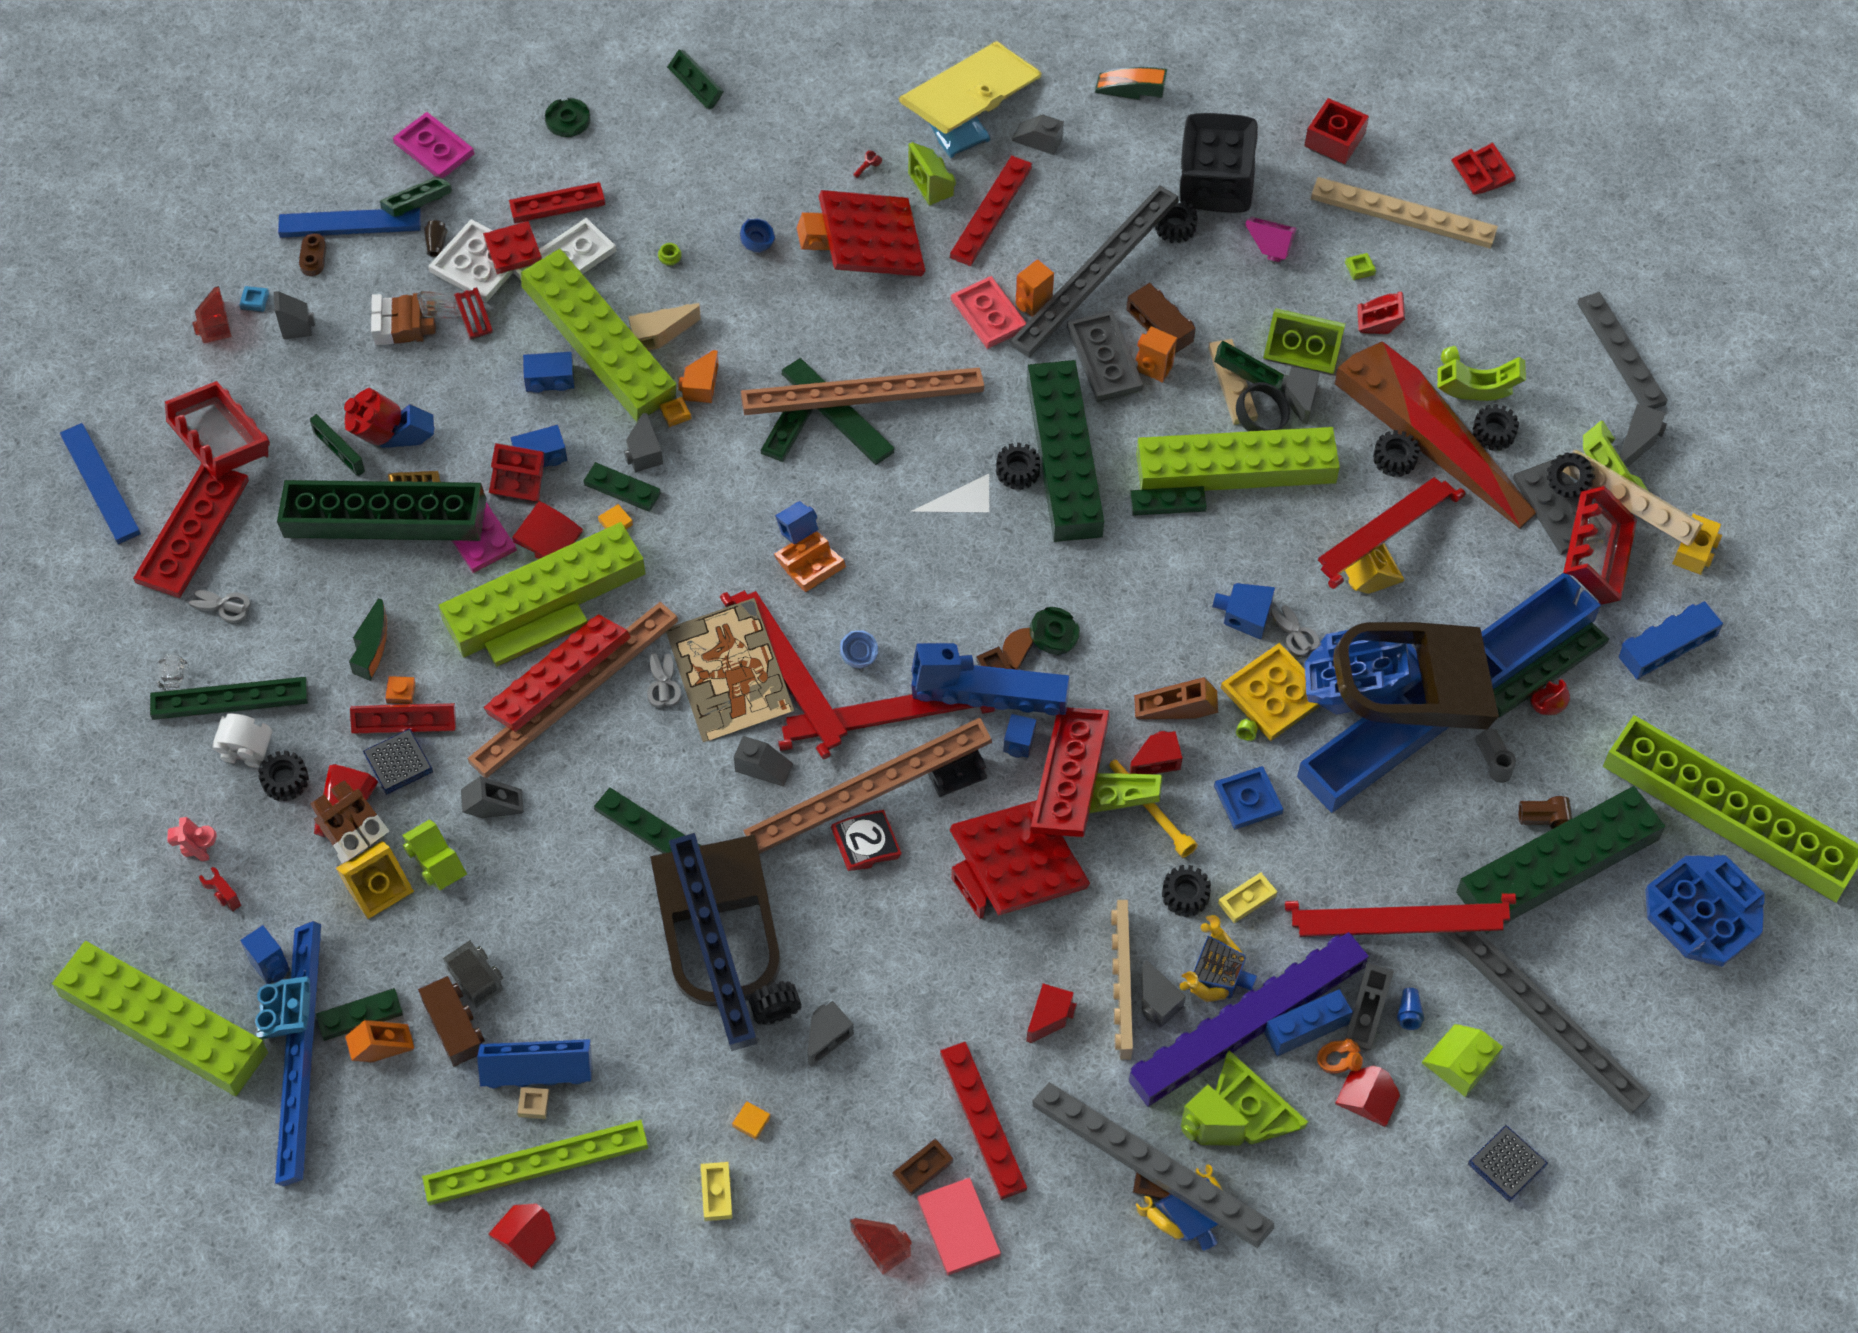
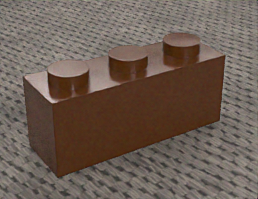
[1126,282,1196,354]
[418,976,485,1067]

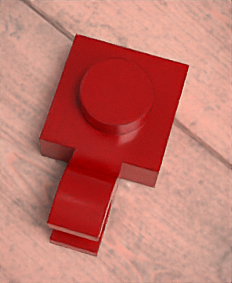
[199,867,242,912]

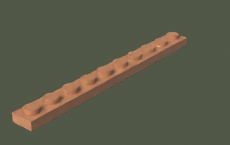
[741,367,984,415]
[468,602,678,778]
[743,718,992,854]

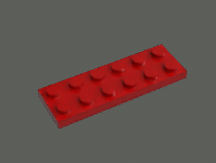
[133,463,249,598]
[483,614,631,732]
[1031,707,1110,837]

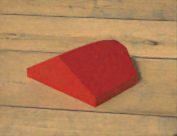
[1357,291,1405,334]
[1335,1066,1401,1127]
[488,1204,557,1269]

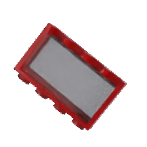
[165,381,270,481]
[1563,486,1638,605]

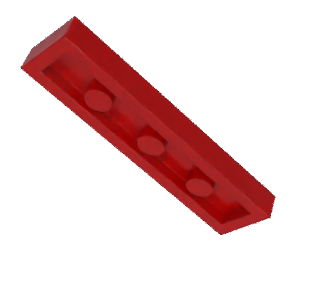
[509,182,606,223]
[350,703,456,734]

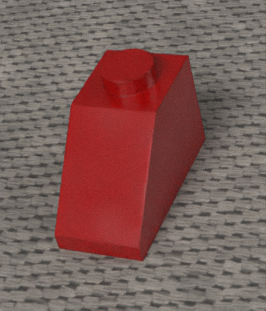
[1129,731,1183,774]
[951,859,989,919]
[1026,983,1077,1043]

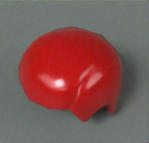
[1530,679,1570,716]

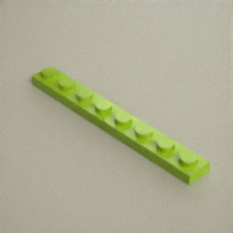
[422,1119,649,1206]

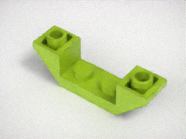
[1583,420,1648,491]

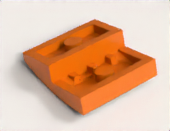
[774,531,846,592]

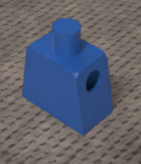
[1212,583,1275,639]
[911,643,974,692]

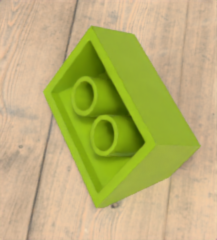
[1263,308,1346,374]

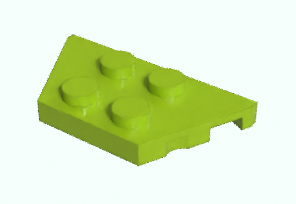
[1215,1051,1308,1145]

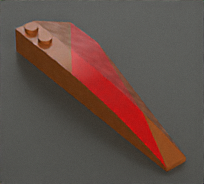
[1334,341,1536,529]

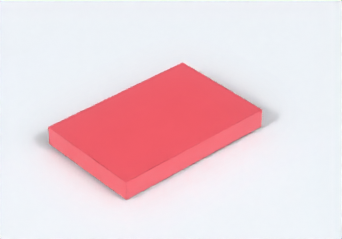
[951,276,1027,349]
[917,1178,1001,1276]

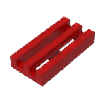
[454,287,493,339]

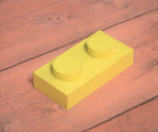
[1218,872,1277,923]
[700,1162,733,1221]

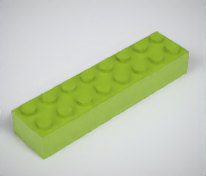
[521,248,676,422]
[1136,427,1340,491]
[438,522,646,658]
[52,940,269,1097]

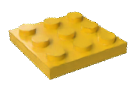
[1221,643,1321,741]

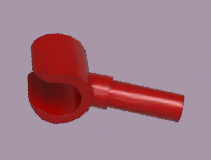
[853,150,882,178]

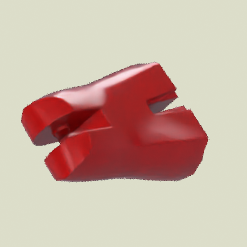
[314,764,378,837]

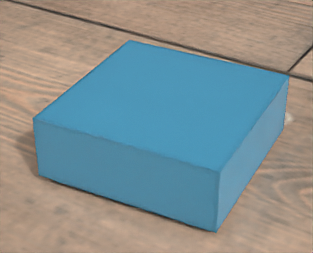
[239,286,269,312]

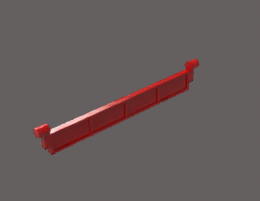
[1318,477,1466,589]
[720,590,848,759]
[778,694,995,751]
[1285,893,1516,937]

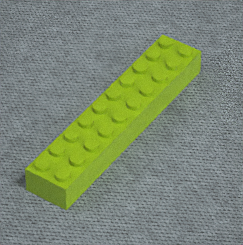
[1602,715,1858,903]

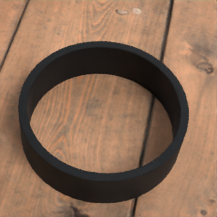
[1236,382,1290,431]

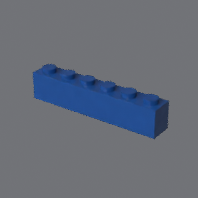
[911,665,1070,716]

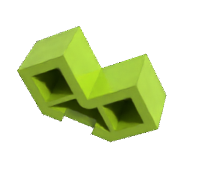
[402,819,467,890]

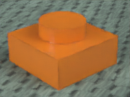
[385,676,415,704]

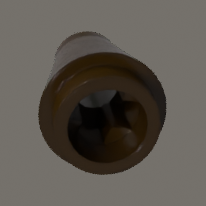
[424,220,448,257]

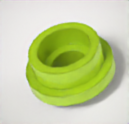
[658,243,682,265]

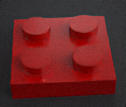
[483,221,542,275]

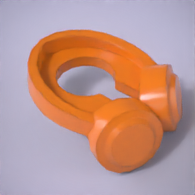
[1317,1038,1363,1074]

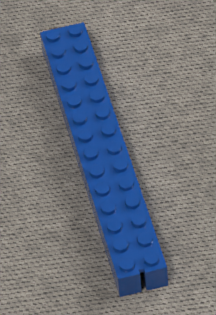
[1297,573,1601,813]

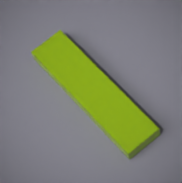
[484,602,588,667]

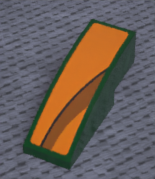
[1095,67,1167,100]
[349,598,387,681]

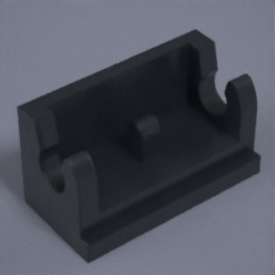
[928,750,987,797]

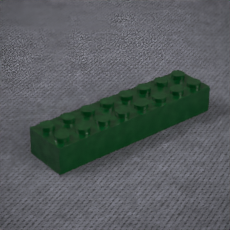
[1027,360,1104,542]
[277,480,487,541]
[1456,786,1666,934]

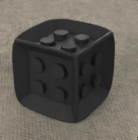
[1179,113,1258,213]

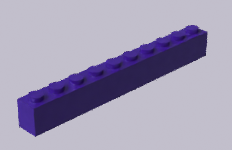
[1129,932,1369,1107]

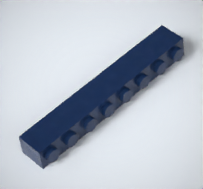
[669,833,758,1052]

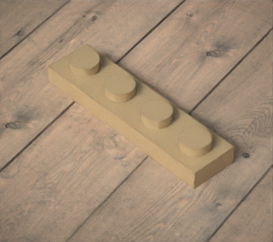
[1208,339,1258,425]

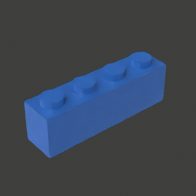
[1618,601,1723,680]
[477,1039,593,1088]

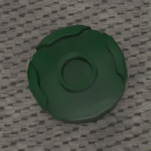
[545,98,591,137]
[1030,607,1080,655]

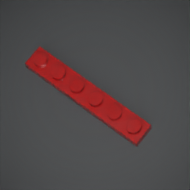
[950,155,1032,267]
[940,1041,1027,1200]

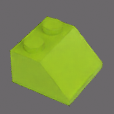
[908,142,956,206]
[1421,1024,1503,1097]
[1181,1084,1249,1146]

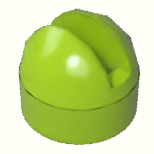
[1440,346,1460,364]
[1236,718,1258,741]

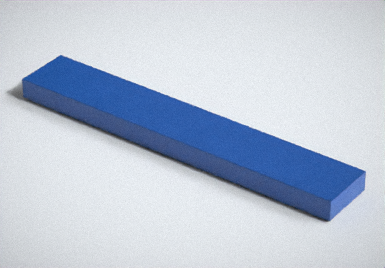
[278,208,421,238]
[59,423,141,544]

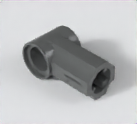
[1475,728,1516,783]

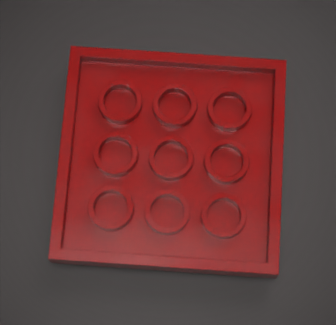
[818,190,926,276]
[950,800,1090,916]

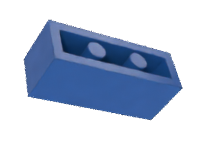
[1264,989,1353,1057]

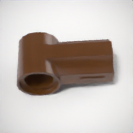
[1518,796,1572,829]

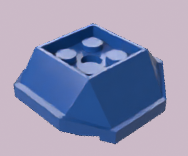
[1304,630,1411,715]
[1645,855,1765,967]

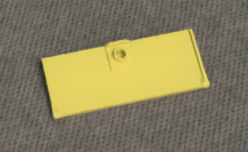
[899,41,1042,134]

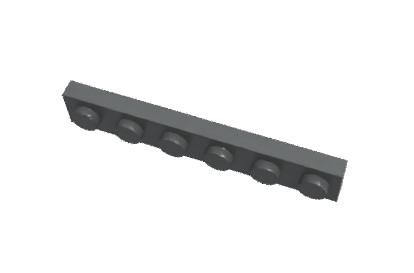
[1577,291,1668,409]

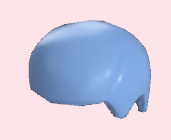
[840,630,878,669]

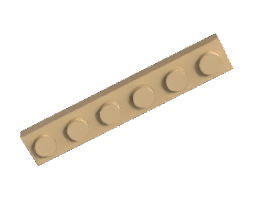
[1562,450,1703,546]
[1111,900,1133,1060]

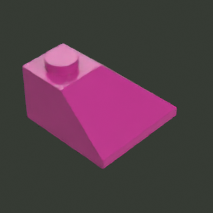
[1246,217,1297,262]

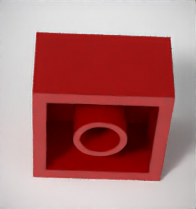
[1304,98,1369,164]

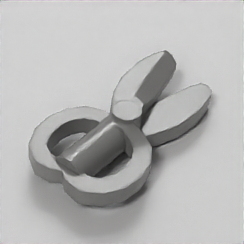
[189,590,251,623]
[1271,605,1320,657]
[647,653,681,708]

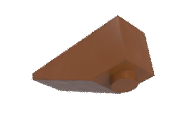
[1134,677,1219,719]

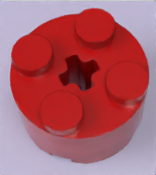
[344,388,401,446]

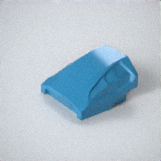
[928,116,990,159]
[255,977,310,1041]

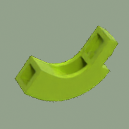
[1437,356,1526,401]

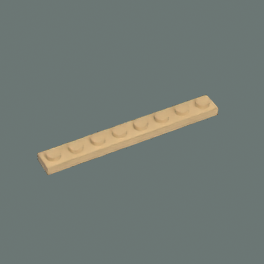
[1311,177,1498,249]

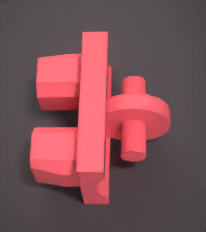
[167,817,217,861]

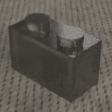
[443,940,503,1008]

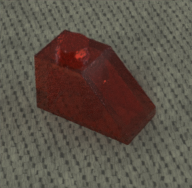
[192,286,232,344]
[850,1218,912,1274]

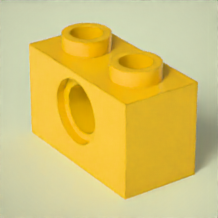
[1672,513,1722,575]

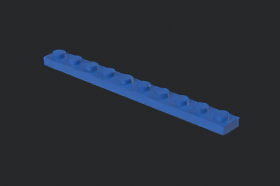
[275,921,321,1187]

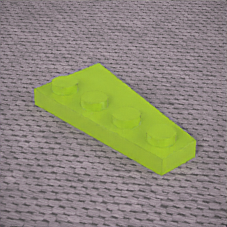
[1089,773,1162,813]

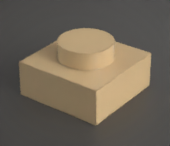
[517,1087,550,1119]

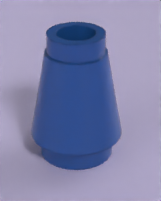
[1397,988,1424,1030]

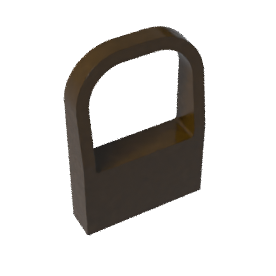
[1333,622,1499,730]
[650,834,781,1006]

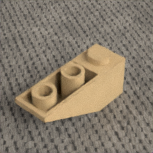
[628,303,701,351]

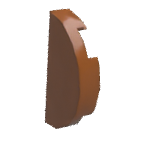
[1002,628,1034,670]

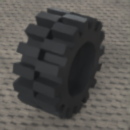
[1155,199,1198,244]
[1472,404,1519,451]
[1373,430,1420,477]
[996,443,1041,490]
[1546,452,1595,498]
[258,750,309,801]
[1162,865,1211,917]
[748,981,802,1025]

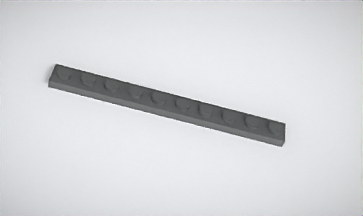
[1010,185,1178,358]
[1440,931,1651,1115]
[1032,1082,1274,1248]

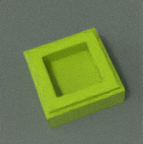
[1345,253,1376,280]

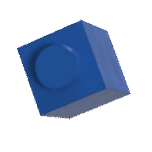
[775,501,819,544]
[1003,714,1037,758]

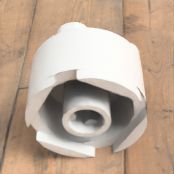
[212,714,273,768]

